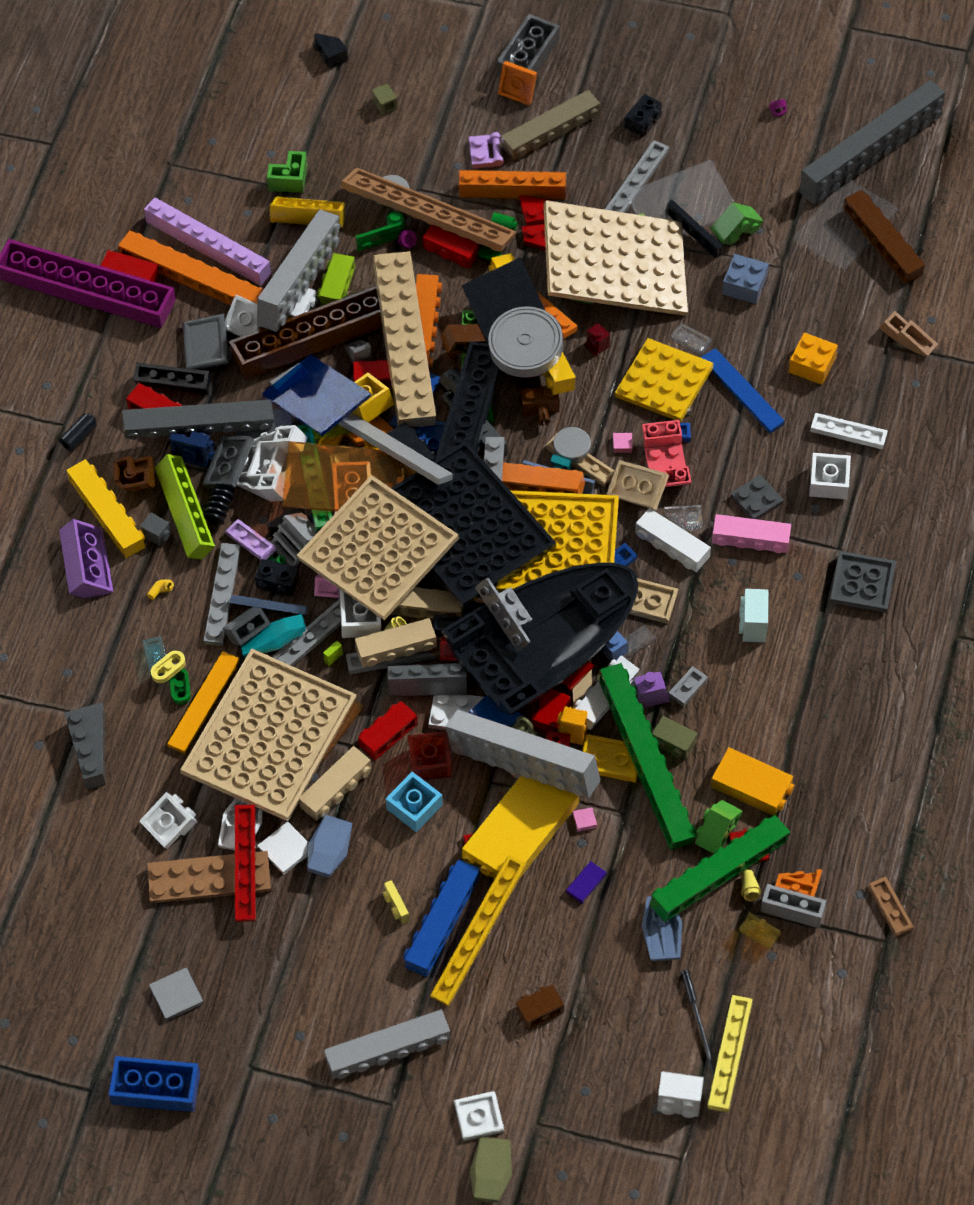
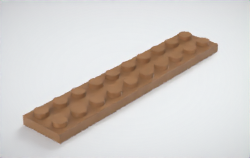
[341,168,516,252]

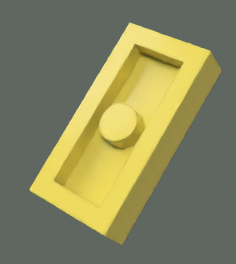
[383,880,410,925]

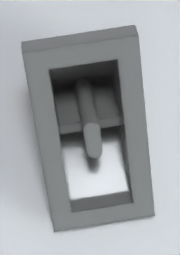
[344,339,372,363]

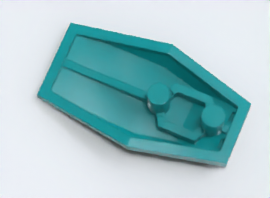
[241,614,306,658]

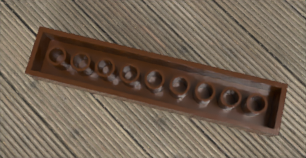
[229,286,383,379]

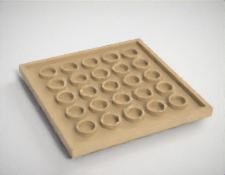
[296,475,459,620]

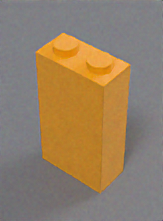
[711,747,795,816]

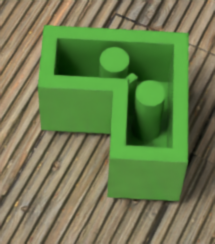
[267,151,307,193]
[710,202,764,245]
[695,800,743,853]

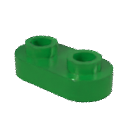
[169,668,191,705]

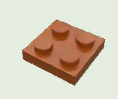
[498,61,537,105]

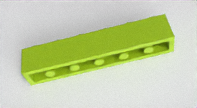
[155,454,215,560]

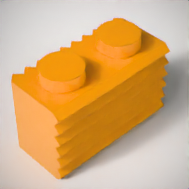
[557,706,588,745]

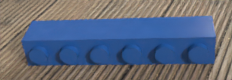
[403,859,480,977]

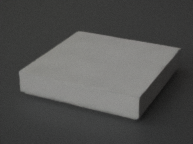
[149,967,204,1021]

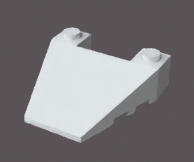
[237,425,307,502]

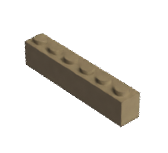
[501,90,600,160]

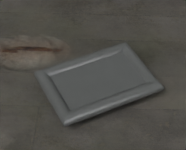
[182,314,229,370]

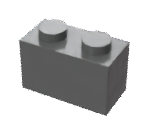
[222,607,270,646]

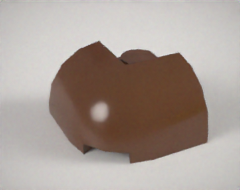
[113,456,157,492]

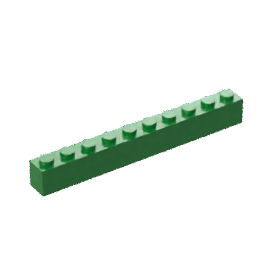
[597,663,696,851]

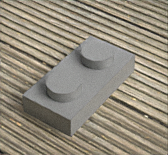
[668,666,708,707]

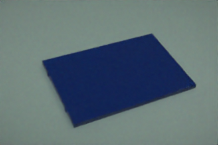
[262,355,372,436]

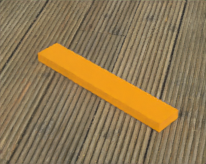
[167,651,240,754]

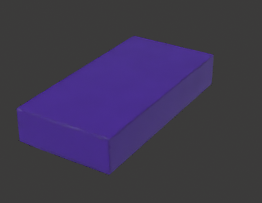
[566,861,607,904]

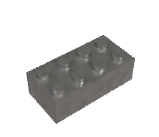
[497,14,560,76]

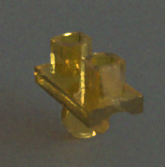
[739,913,781,949]

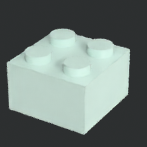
[739,589,769,642]

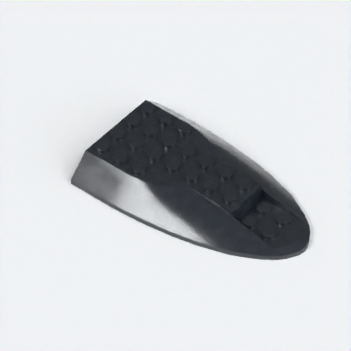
[442,563,638,716]

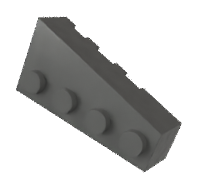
[65,702,106,790]

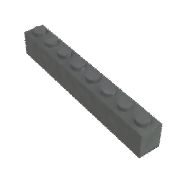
[122,399,274,440]

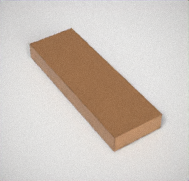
[867,877,914,937]

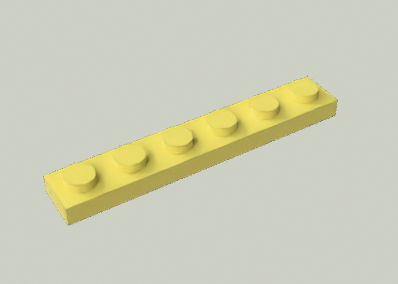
[708,995,753,1112]

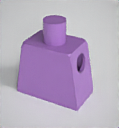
[631,672,670,708]

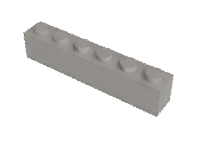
[324,1009,451,1079]

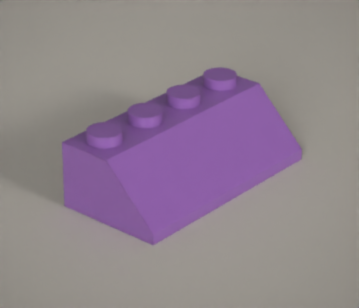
[59,519,113,598]

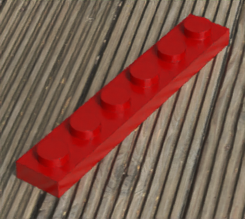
[235,805,256,922]

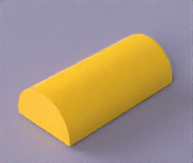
[270,197,346,228]

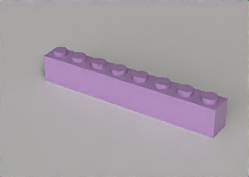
[144,198,271,286]

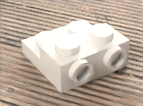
[139,792,198,849]

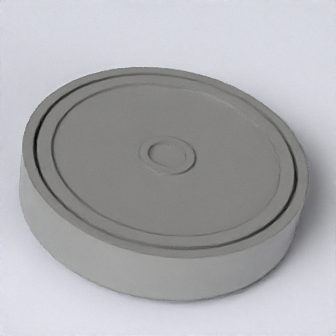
[488,306,563,377]

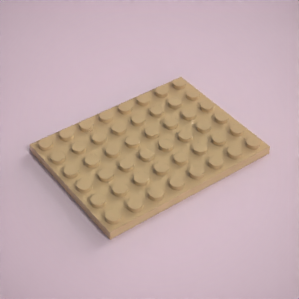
[544,201,688,316]
[180,648,357,821]

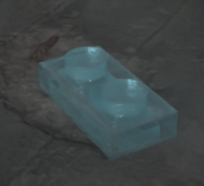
[142,636,166,677]

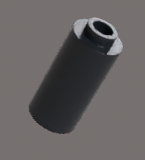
[59,413,97,452]

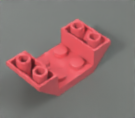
[642,420,691,487]

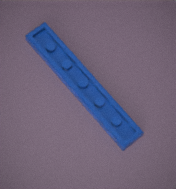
[701,348,785,433]

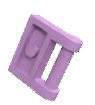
[469,132,504,169]

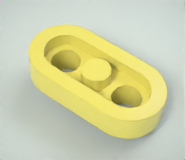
[151,651,186,683]

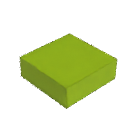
[323,641,343,666]

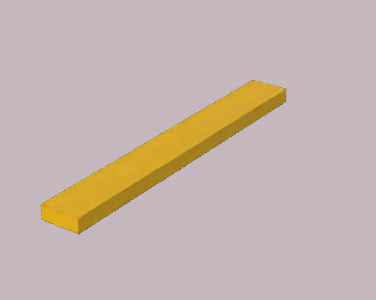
[430,855,527,1007]

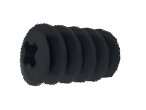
[203,483,234,526]

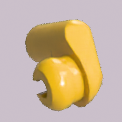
[146,580,174,600]

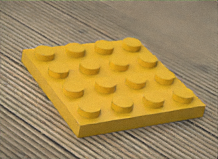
[615,338,714,422]

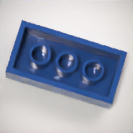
[109,1056,200,1112]

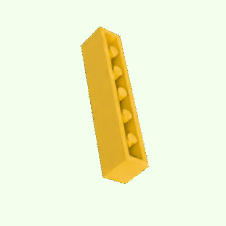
[66,459,146,559]

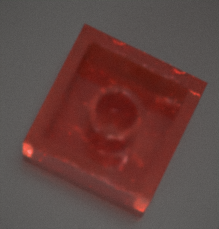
[408,731,452,780]

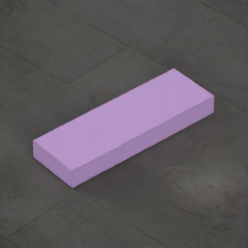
[225,519,277,560]

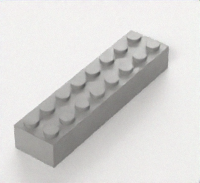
[257,209,341,332]
[445,709,600,798]

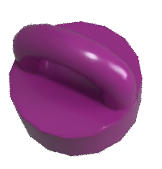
[768,99,787,117]
[398,230,417,248]

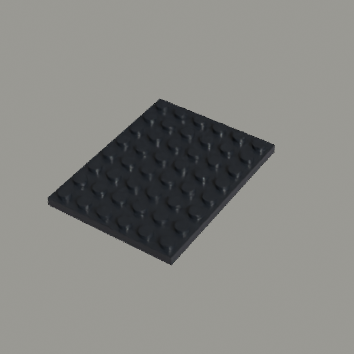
[391,441,557,608]

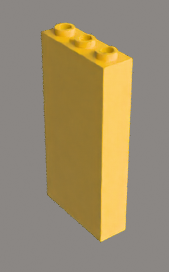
[462,775,579,879]

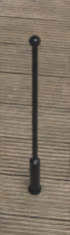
[680,970,715,1079]

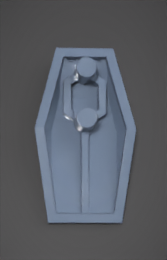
[307,815,352,878]
[642,896,682,961]

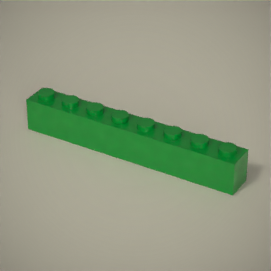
[649,815,790,922]

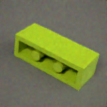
[317,253,355,306]

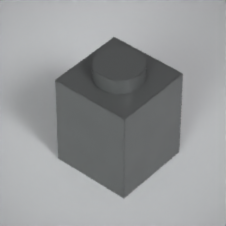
[140,513,171,546]

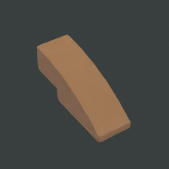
[879,311,938,357]

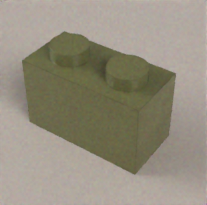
[652,716,698,760]

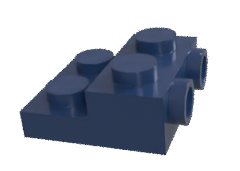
[169,431,215,468]

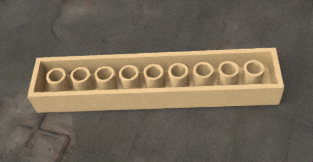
[373,251,436,428]

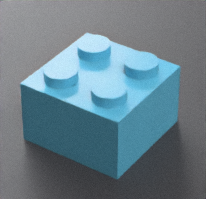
[386,772,443,832]

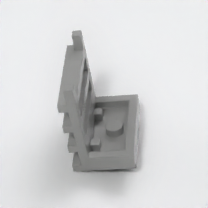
[269,513,317,567]

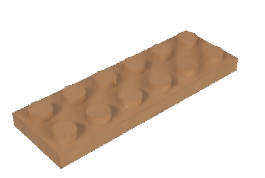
[147,851,271,904]

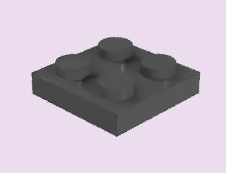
[730,475,784,520]

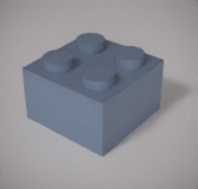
[722,254,769,304]

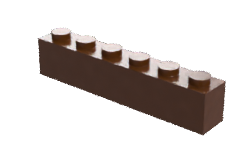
[842,190,925,284]

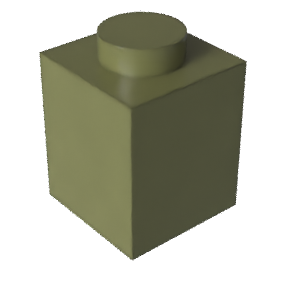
[372,84,398,115]

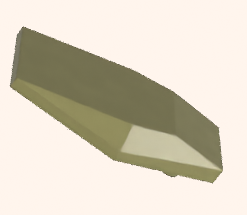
[470,1137,512,1203]

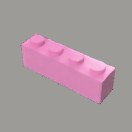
[712,514,791,553]

